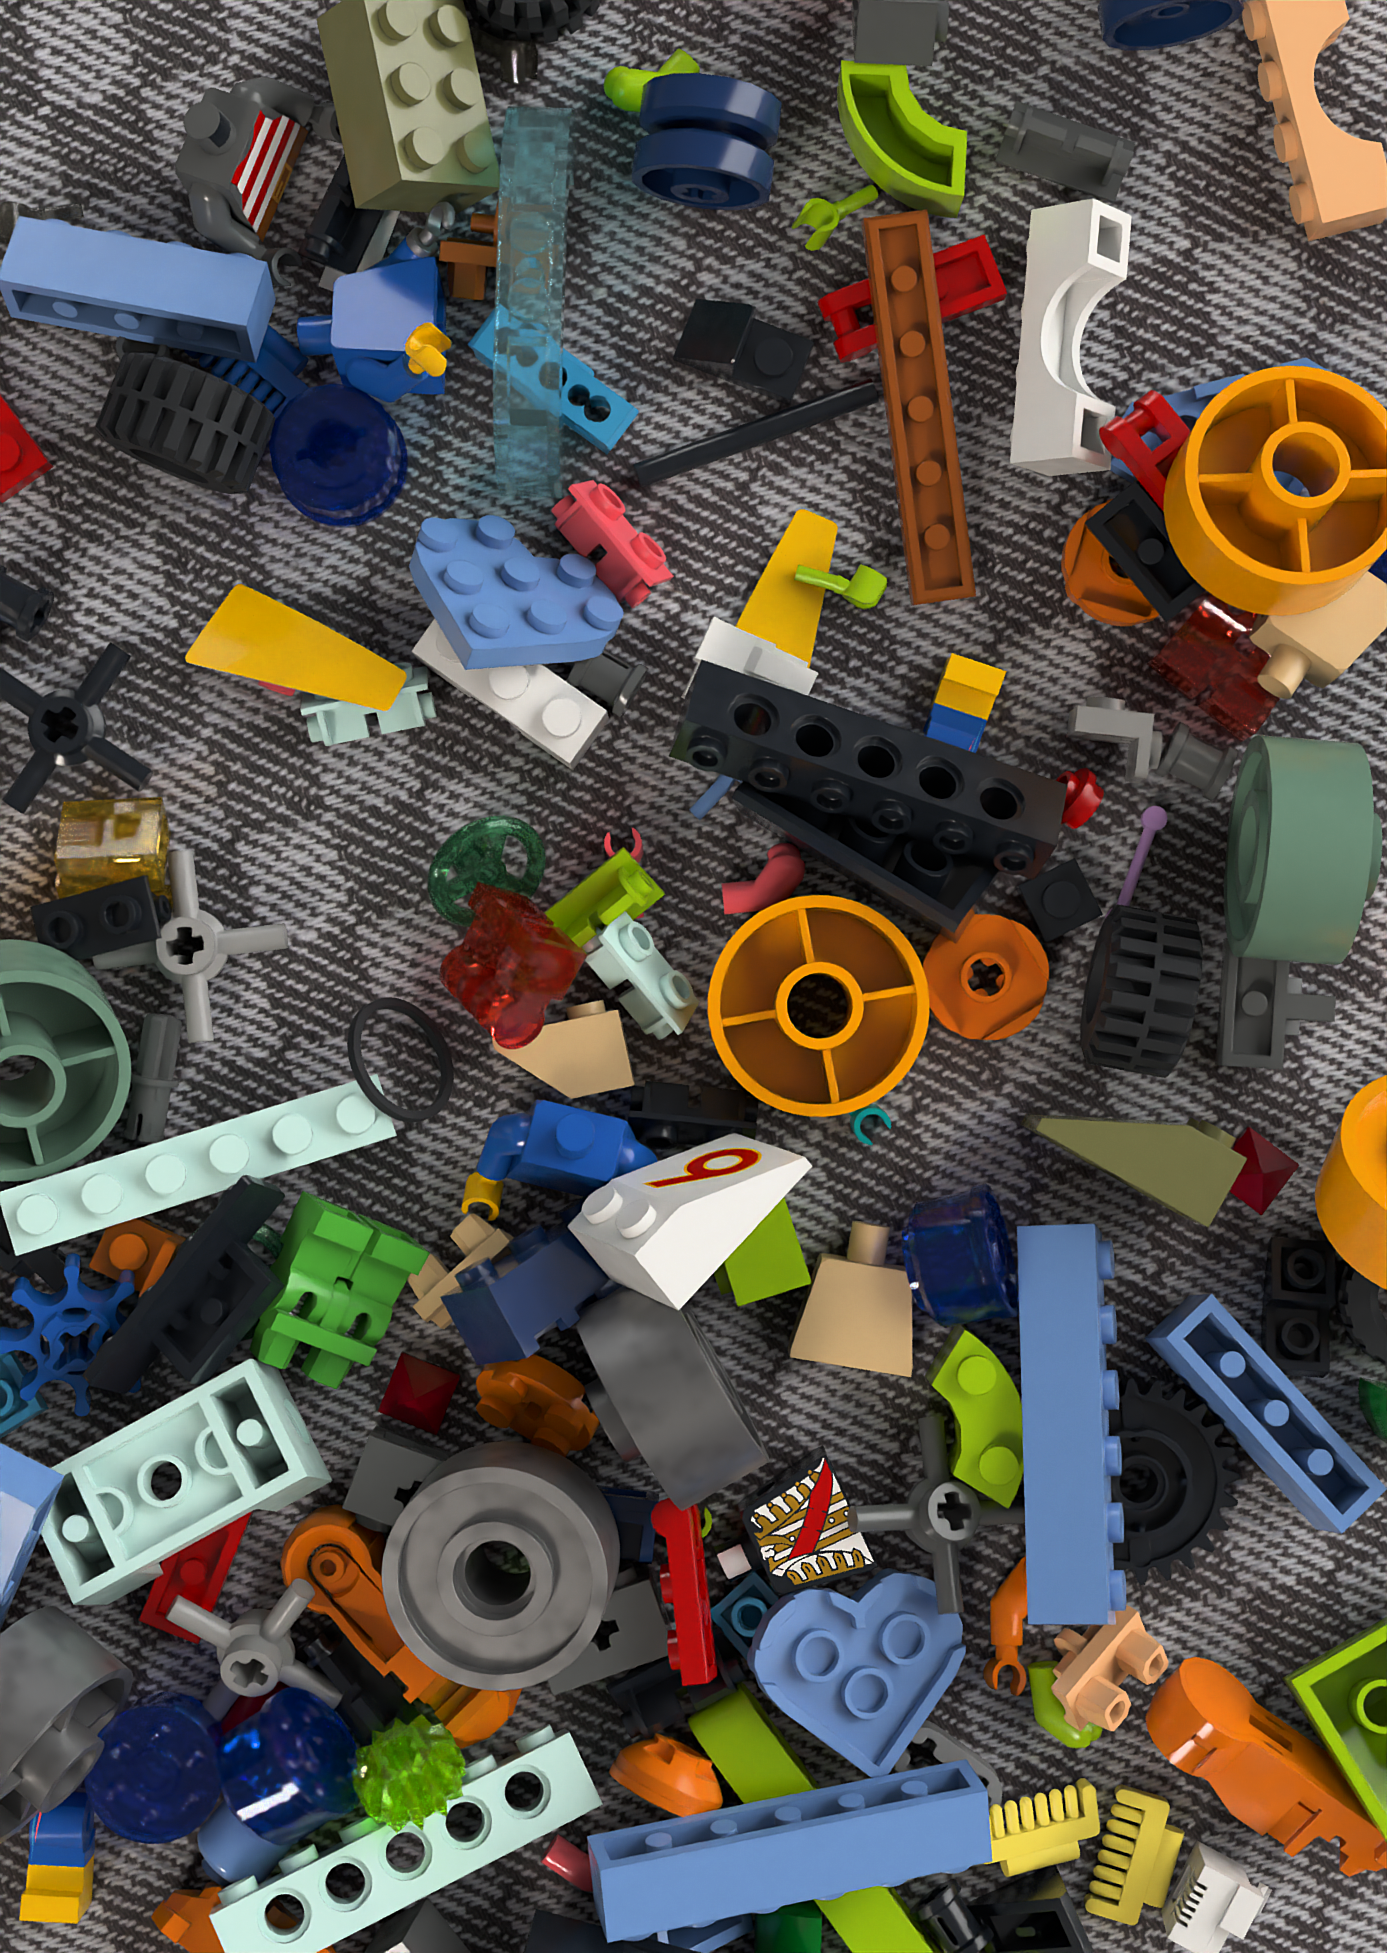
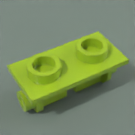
[527,847,665,974]

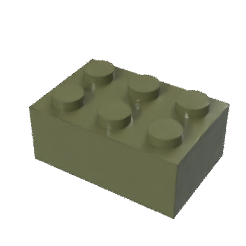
[316,0,503,215]

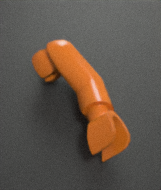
[983,1556,1028,1696]

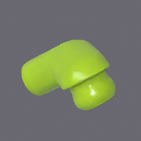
[604,49,700,112]

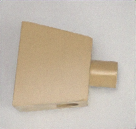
[1249,571,1387,699]
[788,1221,913,1377]

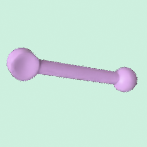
[1105,806,1168,918]

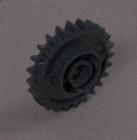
[1108,1375,1240,1585]

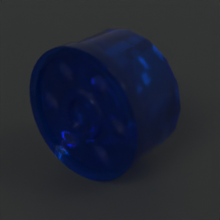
[269,383,409,528]
[901,1183,1019,1328]
[217,1687,364,1846]
[85,1691,231,1844]

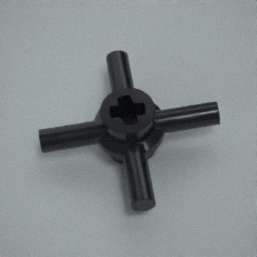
[0,642,153,814]

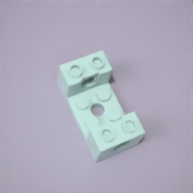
[41,1358,333,1605]

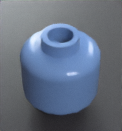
[197,1787,294,1887]

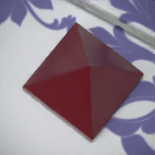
[1229,1126,1299,1216]
[377,1351,461,1435]

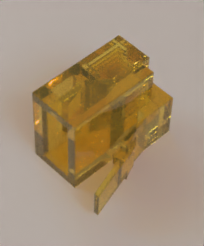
[54,797,173,908]

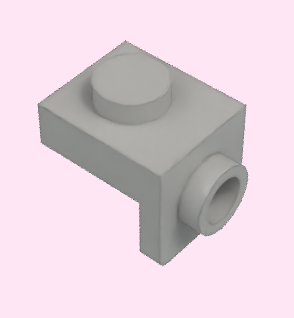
[1066,697,1162,783]

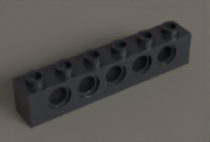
[669,659,1068,880]

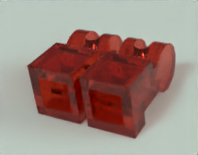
[1147,592,1280,742]
[439,882,587,1049]

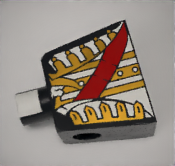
[714,1445,878,1595]

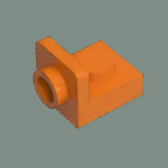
[88,1217,187,1298]

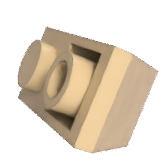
[492,1000,635,1099]

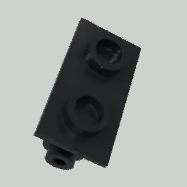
[297,154,385,275]
[30,875,172,961]
[628,1080,759,1150]
[295,1621,421,1755]
[606,1627,747,1739]

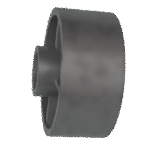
[576,1286,770,1511]
[382,1441,620,1691]
[0,1606,133,1844]

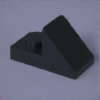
[673,299,814,406]

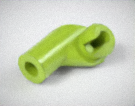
[1027,1660,1103,1748]

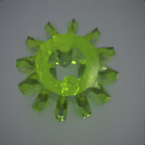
[351,1714,467,1833]

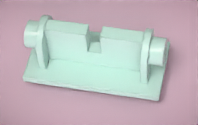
[300,662,437,746]
[582,911,700,1040]

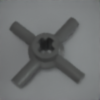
[847,1416,1025,1615]

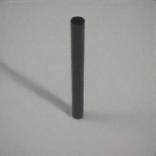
[633,378,879,488]

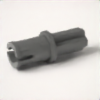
[123,1013,182,1143]

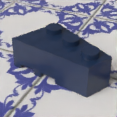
[440,1195,624,1365]

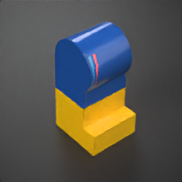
[922,653,1007,753]
[19,1792,96,1924]

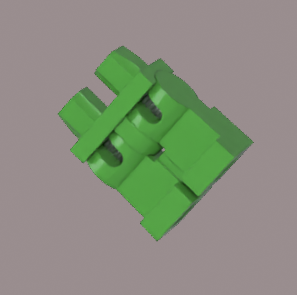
[249,1191,430,1389]

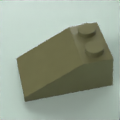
[1020,1114,1247,1228]

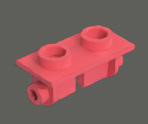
[551,480,674,609]

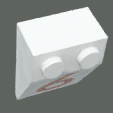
[567,1133,812,1311]

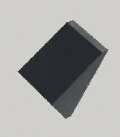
[967,1865,1094,1953]

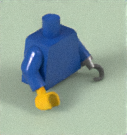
[297,202,455,403]
[461,1100,658,1221]

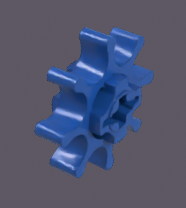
[0,1253,142,1416]

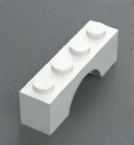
[1010,198,1132,476]

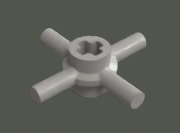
[93,850,288,1043]
[165,1579,343,1725]

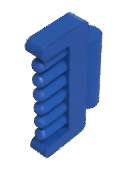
[185,324,313,432]

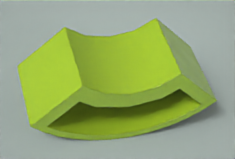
[837,60,967,218]
[925,1321,1024,1509]

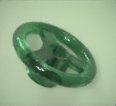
[427,815,546,928]

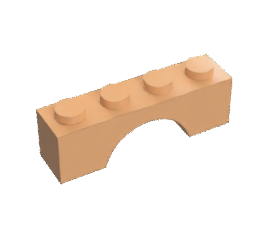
[1242,0,1387,241]

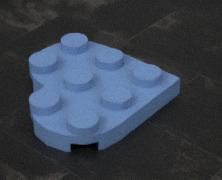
[409,515,624,670]
[747,1568,966,1778]

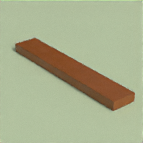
[861,209,976,606]

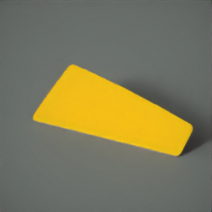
[735,509,838,668]
[185,584,407,711]

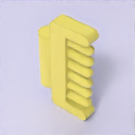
[984,1778,1100,1877]
[1084,1785,1185,1925]

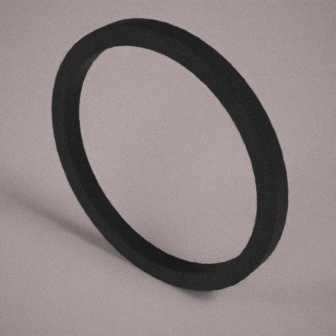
[347,997,454,1123]

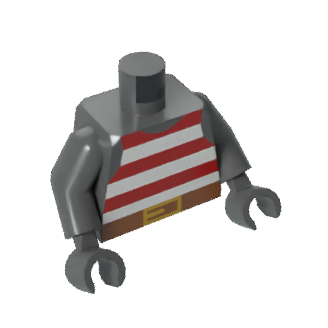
[175,77,342,286]

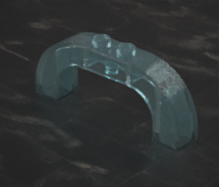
[493,106,576,498]

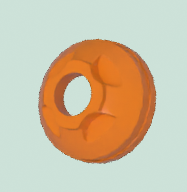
[609,1733,723,1817]

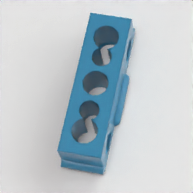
[467,306,639,454]

